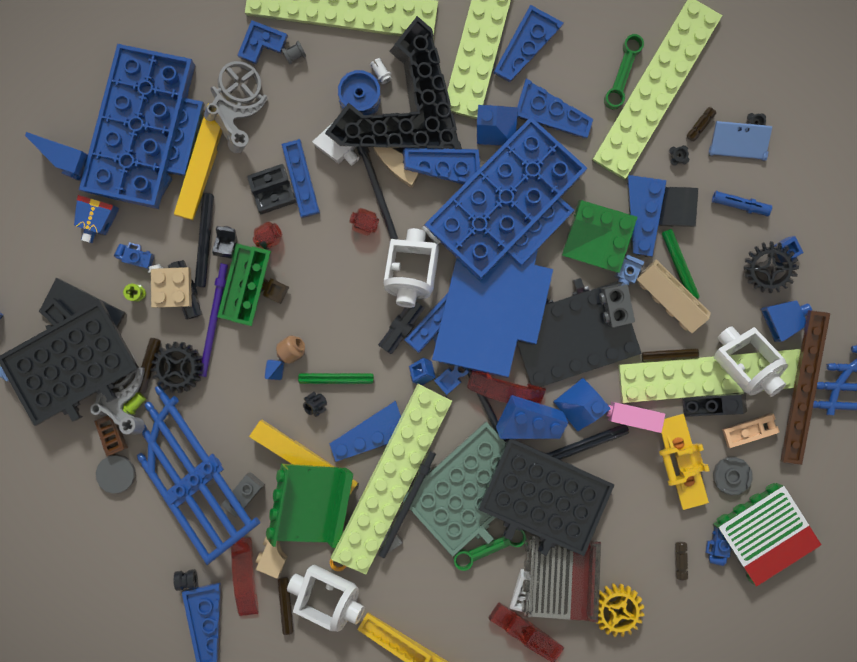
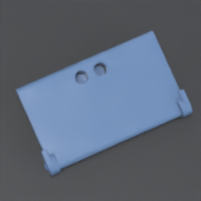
[709,121,772,161]

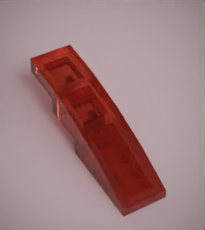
[488,602,564,662]

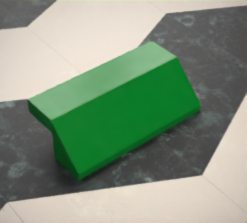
[217,243,271,326]

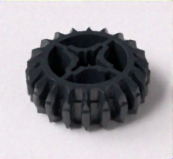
[743,241,799,293]
[151,342,204,393]

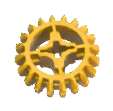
[593,583,644,637]

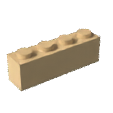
[637,259,711,333]

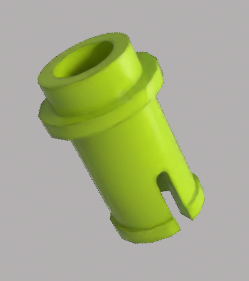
[122,392,147,415]

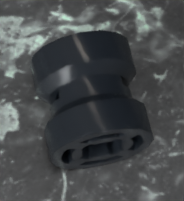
[173,569,198,591]

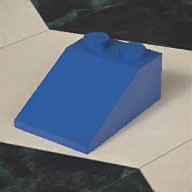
[25,132,88,181]

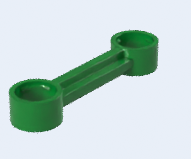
[604,34,644,110]
[454,529,526,571]

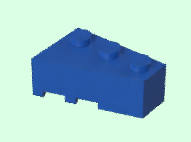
[496,395,568,439]

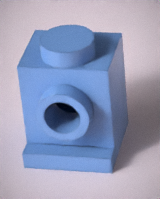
[614,254,644,286]

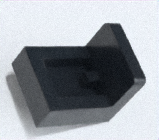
[212,226,237,258]

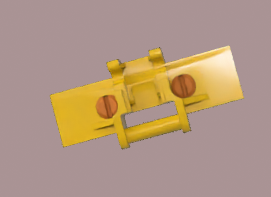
[659,414,710,510]

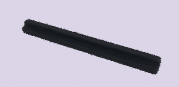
[195,193,214,287]
[546,424,629,460]

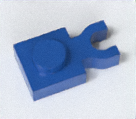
[434,366,470,395]

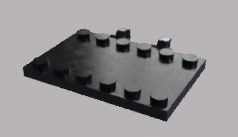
[517,278,642,389]
[0,300,139,426]
[477,439,615,556]

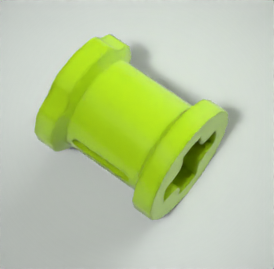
[123,283,146,302]

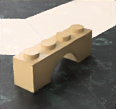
[255,537,288,579]

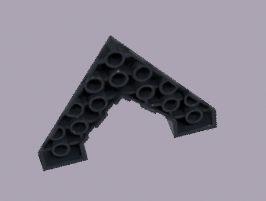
[325,16,462,149]

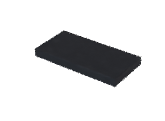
[39,278,126,329]

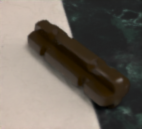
[686,107,717,142]
[675,542,688,580]

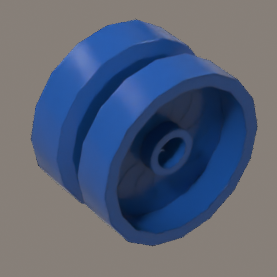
[338,70,381,116]

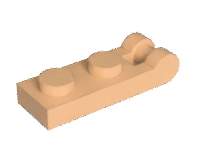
[722,413,780,448]

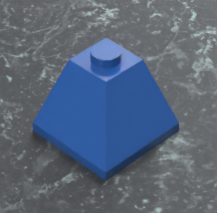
[477,105,518,146]
[553,378,611,432]

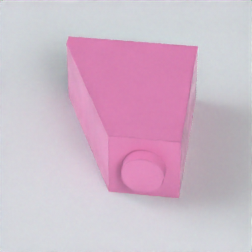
[606,401,665,433]

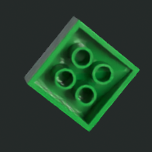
[562,200,637,273]

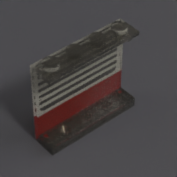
[522,536,601,622]

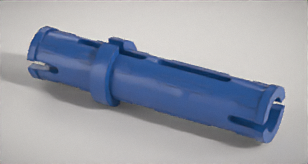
[712,191,772,217]

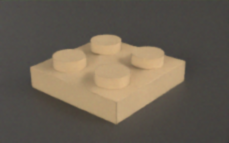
[151,267,192,308]

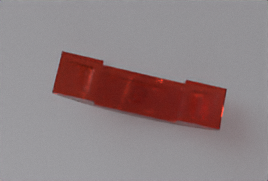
[467,370,546,404]
[231,537,259,616]

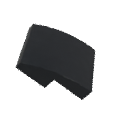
[247,164,297,215]
[658,187,698,227]

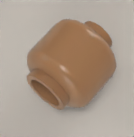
[276,335,305,364]

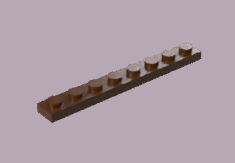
[781,310,830,465]

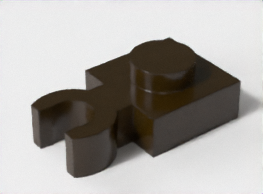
[261,278,289,304]

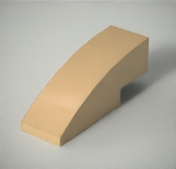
[373,147,419,188]

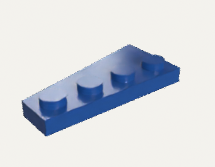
[494,5,564,82]
[517,78,593,139]
[403,148,480,184]
[628,175,667,257]
[330,401,401,462]
[182,582,221,662]

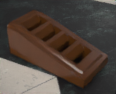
[94,415,128,456]

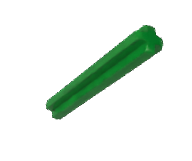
[662,229,700,299]
[298,373,374,384]

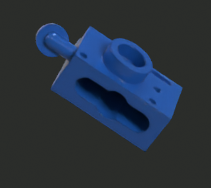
[114,242,154,269]
[705,527,731,566]

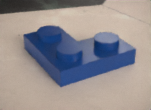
[238,20,288,64]

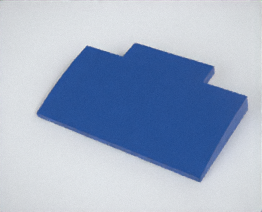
[79,44,205,209]
[424,117,587,281]
[432,250,553,378]

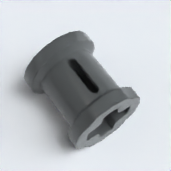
[282,41,306,65]

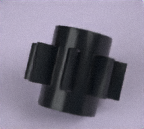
[303,392,327,417]

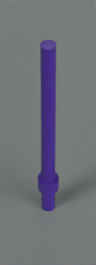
[199,263,228,377]

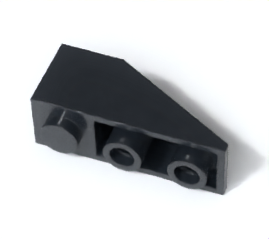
[683,393,747,417]

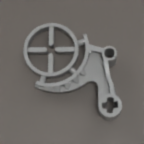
[204,61,268,153]
[90,353,145,435]

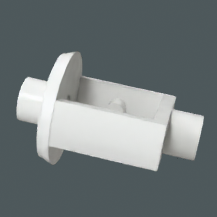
[383,228,439,308]
[714,326,788,397]
[287,565,365,632]

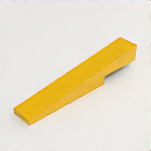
[174,103,223,221]
[249,419,358,494]
[357,613,448,662]

